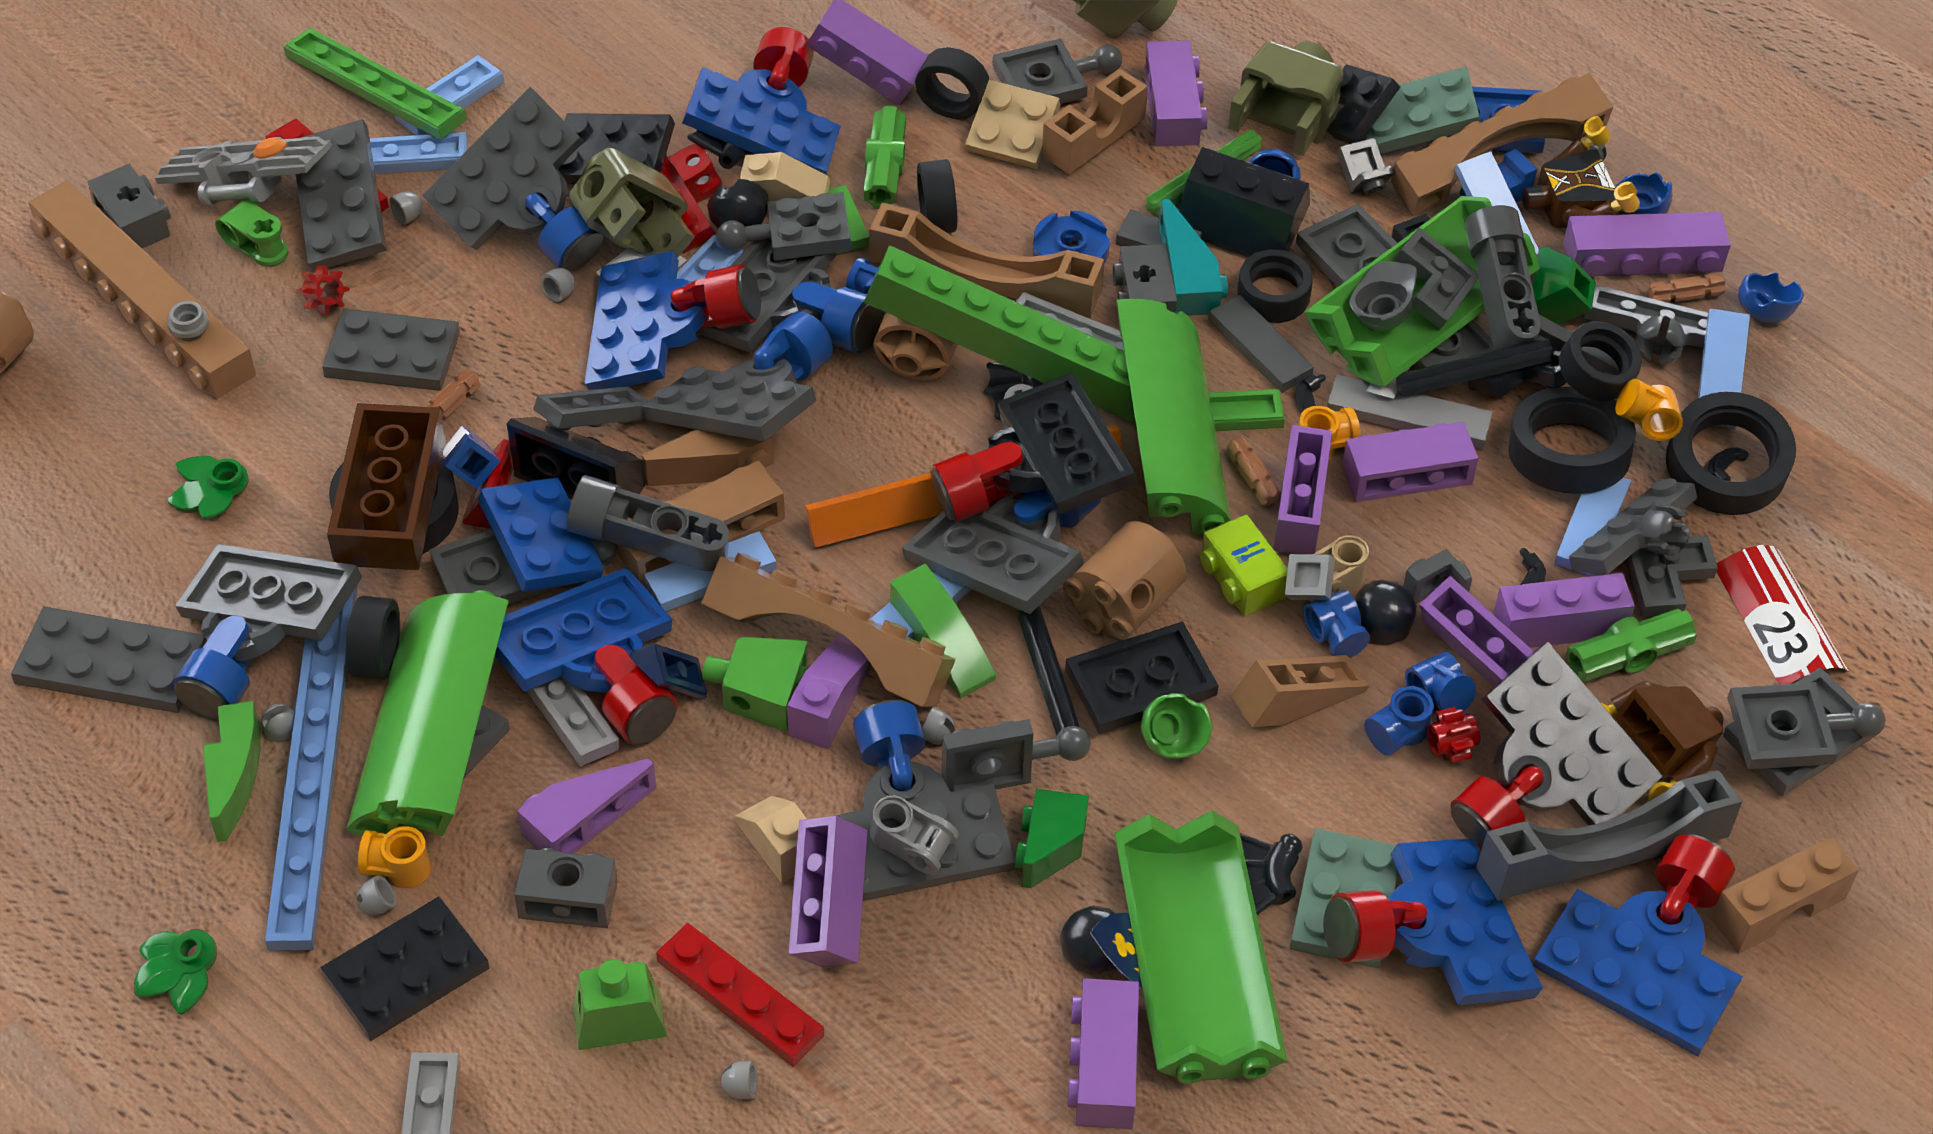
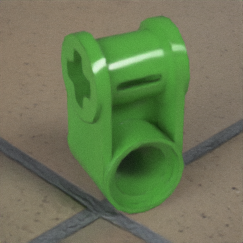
[215,199,289,266]

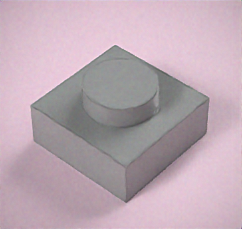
[1285,554,1335,600]

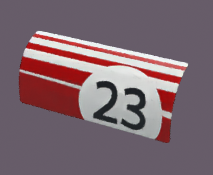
[1716,545,1848,685]

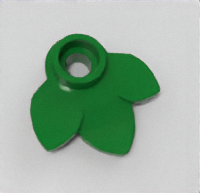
[167,456,249,519]
[134,929,217,1015]

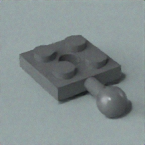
[992,38,1122,104]
[717,192,852,260]
[1727,682,1886,770]
[942,719,1090,792]

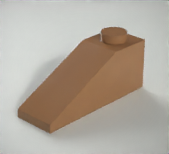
[641,429,774,486]
[1231,655,1369,727]

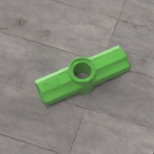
[863,106,906,209]
[1566,608,1697,682]

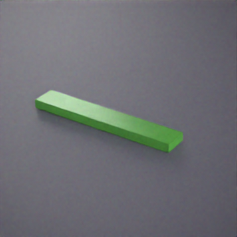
[283,28,467,140]

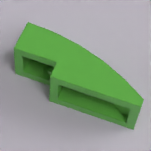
[890,563,996,699]
[203,701,261,842]

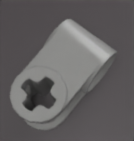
[870,795,959,875]

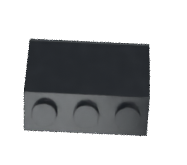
[1179,147,1310,257]
[507,417,645,500]

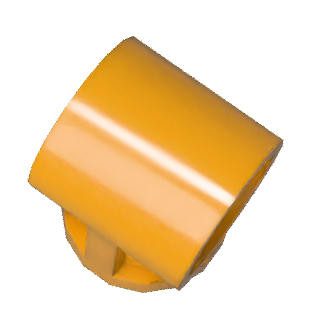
[1615,379,1683,441]
[1298,406,1361,459]
[358,826,431,888]

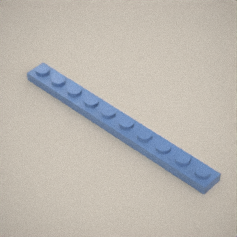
[265,584,358,950]

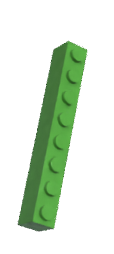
[864,245,1136,424]

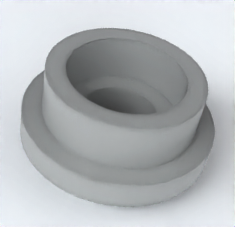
[167,301,209,338]

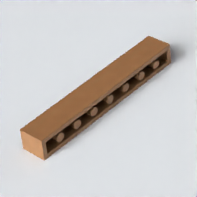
[28,180,256,400]

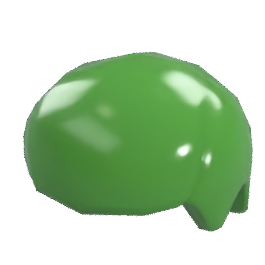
[1141,693,1213,760]

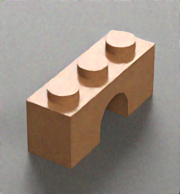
[1042,68,1148,175]
[1711,837,1859,954]

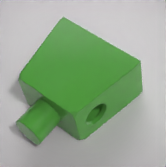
[702,637,809,731]
[573,959,667,1050]

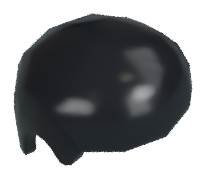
[707,178,769,229]
[1355,579,1417,644]
[1060,905,1117,974]

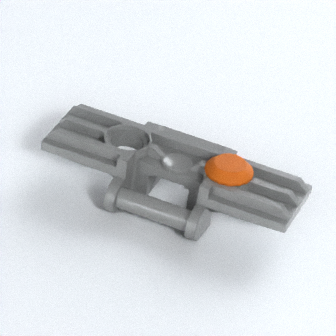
[155,137,332,205]

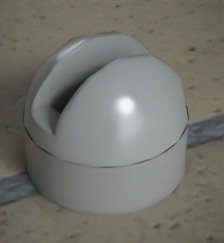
[389,191,422,225]
[540,268,574,302]
[262,703,295,742]
[922,706,955,745]
[356,875,397,916]
[721,1061,757,1099]

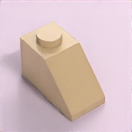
[740,152,830,213]
[734,796,807,883]

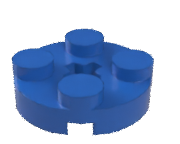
[1033,211,1110,263]

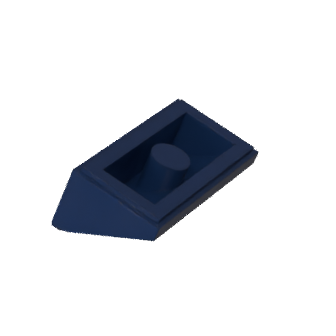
[629,643,707,699]

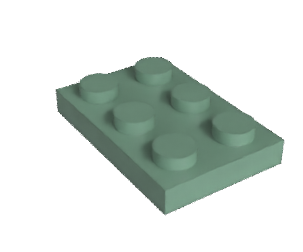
[1367,66,1481,154]
[1290,828,1398,968]

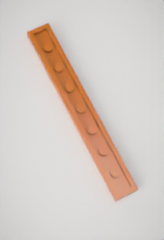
[805,425,1123,548]

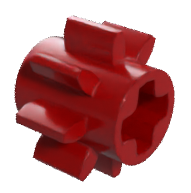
[296,265,350,315]
[1427,707,1481,763]

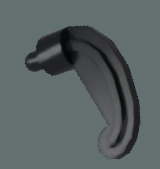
[1295,374,1326,413]
[1707,448,1749,481]
[1519,548,1546,585]

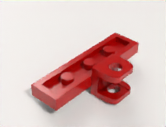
[650,144,723,254]

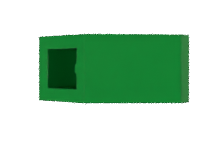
[1533,246,1596,325]
[1015,788,1089,888]

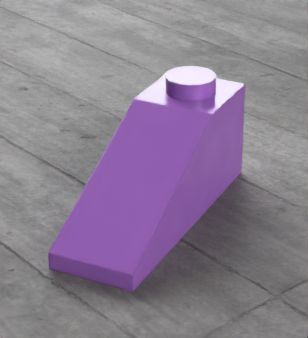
[787,634,872,749]
[517,758,657,854]

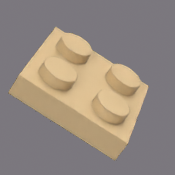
[965,80,1060,170]

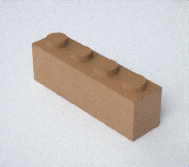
[615,460,785,585]

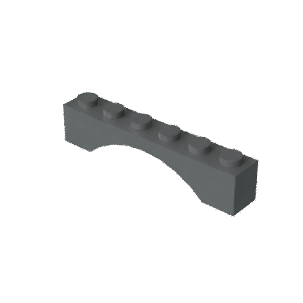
[1476,770,1742,900]

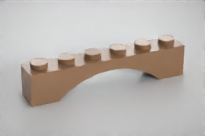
[1390,73,1613,216]
[869,202,1105,318]
[701,552,956,707]

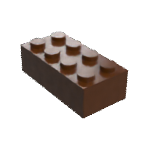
[327,403,446,570]

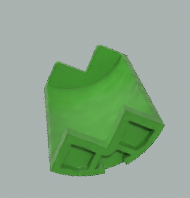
[1304,196,1541,387]
[1117,299,1231,535]
[346,590,509,836]
[1115,810,1287,1084]

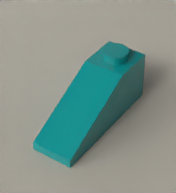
[1158,199,1228,316]

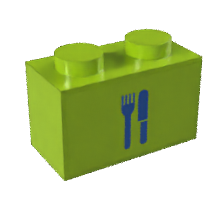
[1199,514,1288,617]

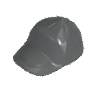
[1349,261,1417,332]

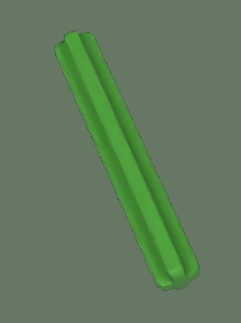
[1145,129,1262,216]

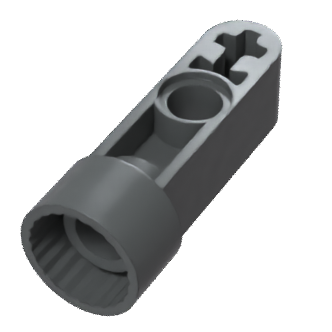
[1464,205,1541,350]
[567,475,729,571]

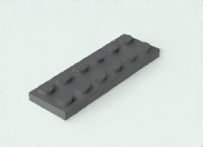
[1296,204,1496,391]

